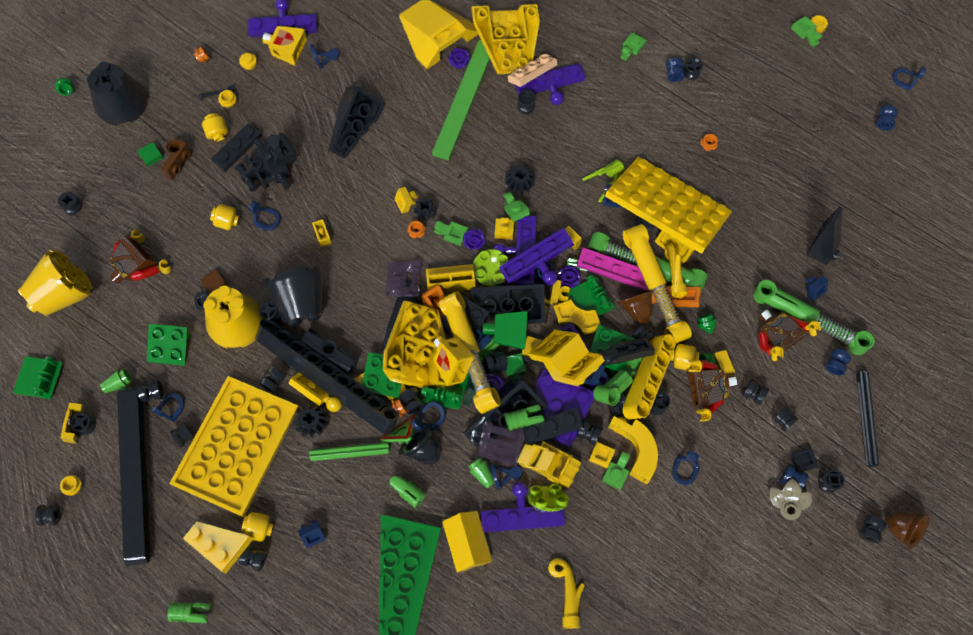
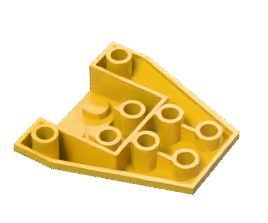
[399,0,479,69]
[471,4,540,74]
[383,300,454,388]

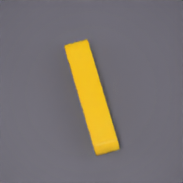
[623,334,676,420]

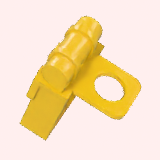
[532,441,581,488]

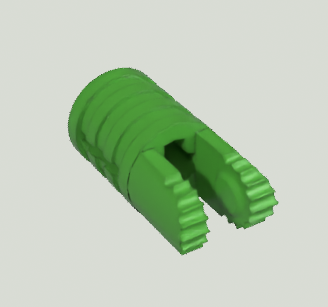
[505,405,545,431]
[389,476,427,508]
[168,602,211,623]

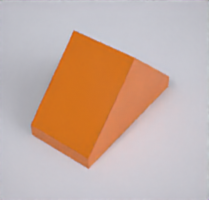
[422,284,445,320]

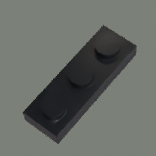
[211,123,262,172]
[522,408,585,446]

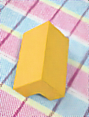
[426,264,475,294]
[443,511,492,572]

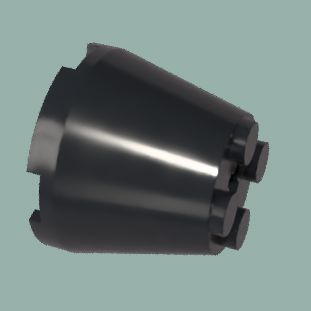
[87,62,147,126]
[263,266,322,327]

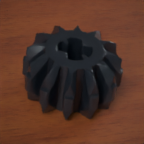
[505,164,535,195]
[293,403,328,438]

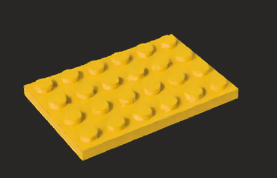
[605,157,732,254]
[169,376,299,517]

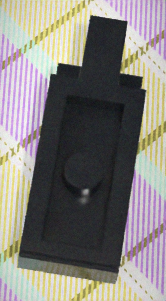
[598,337,655,366]

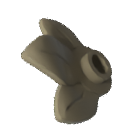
[769,479,812,520]

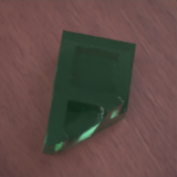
[462,376,476,407]

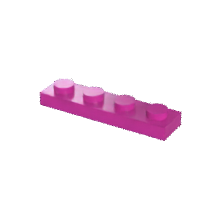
[576,248,649,291]

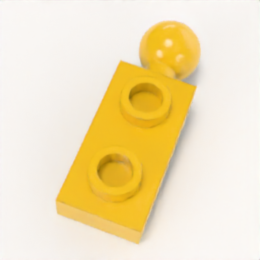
[289,372,342,412]

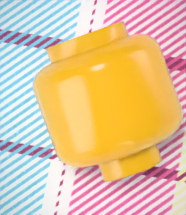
[202,114,228,142]
[210,204,239,230]
[670,344,700,371]
[241,512,273,542]

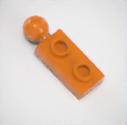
[650,286,701,307]

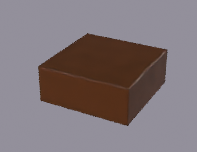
[200,269,227,293]

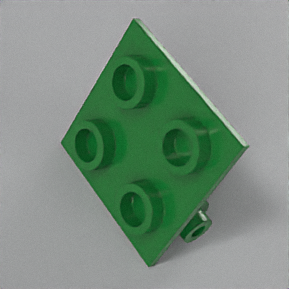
[564,275,615,316]
[147,324,191,366]
[590,325,635,374]
[362,352,402,398]
[13,356,63,399]
[421,373,470,410]

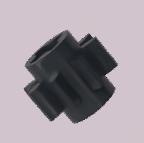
[414,197,437,222]

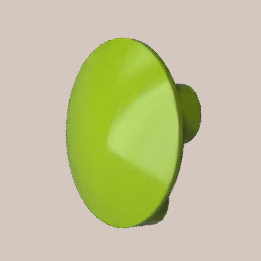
[473,249,509,287]
[528,484,569,511]

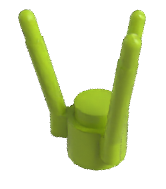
[582,160,624,202]

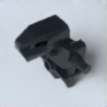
[235,133,297,192]

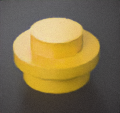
[239,53,257,70]
[219,90,237,107]
[60,475,82,496]

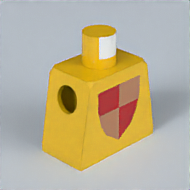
[263,26,307,66]
[434,336,474,386]

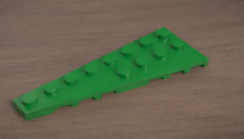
[379,514,441,635]

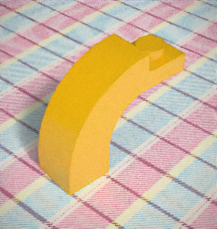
[608,416,658,485]

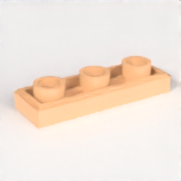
[508,54,557,87]

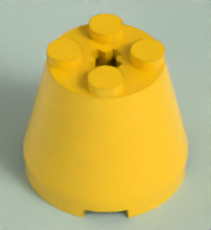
[18,249,93,316]
[203,286,263,349]

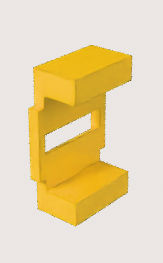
[60,403,85,444]
[517,444,560,476]

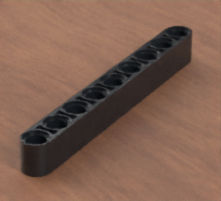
[255,319,399,434]
[117,386,151,567]

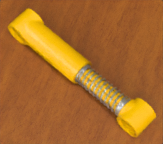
[623,224,692,344]
[439,291,501,414]

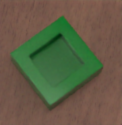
[137,142,163,167]
[506,353,526,378]

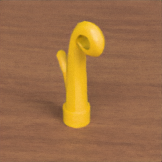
[665,243,687,298]
[548,558,584,629]

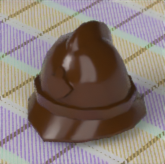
[617,291,653,324]
[885,512,930,549]

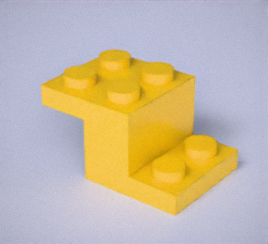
[528,330,605,386]

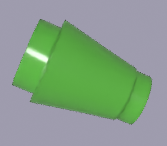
[100,368,132,394]
[468,457,494,489]

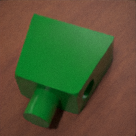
[482,311,527,350]

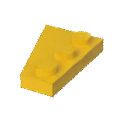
[183,522,253,574]

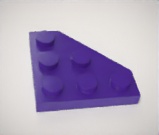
[535,369,595,448]

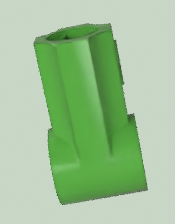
[593,370,633,406]

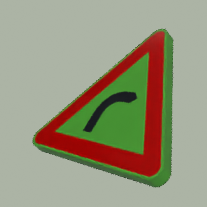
[380,415,418,444]

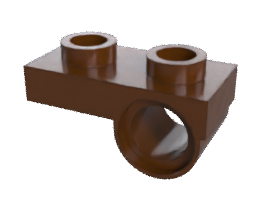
[161,139,191,180]

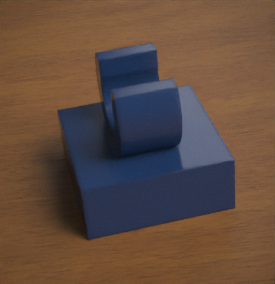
[805,276,828,302]
[474,329,492,352]
[584,364,607,386]
[298,520,326,548]

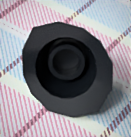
[398,428,440,465]

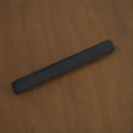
[857,371,879,467]

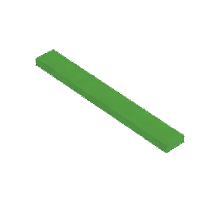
[432,40,490,160]

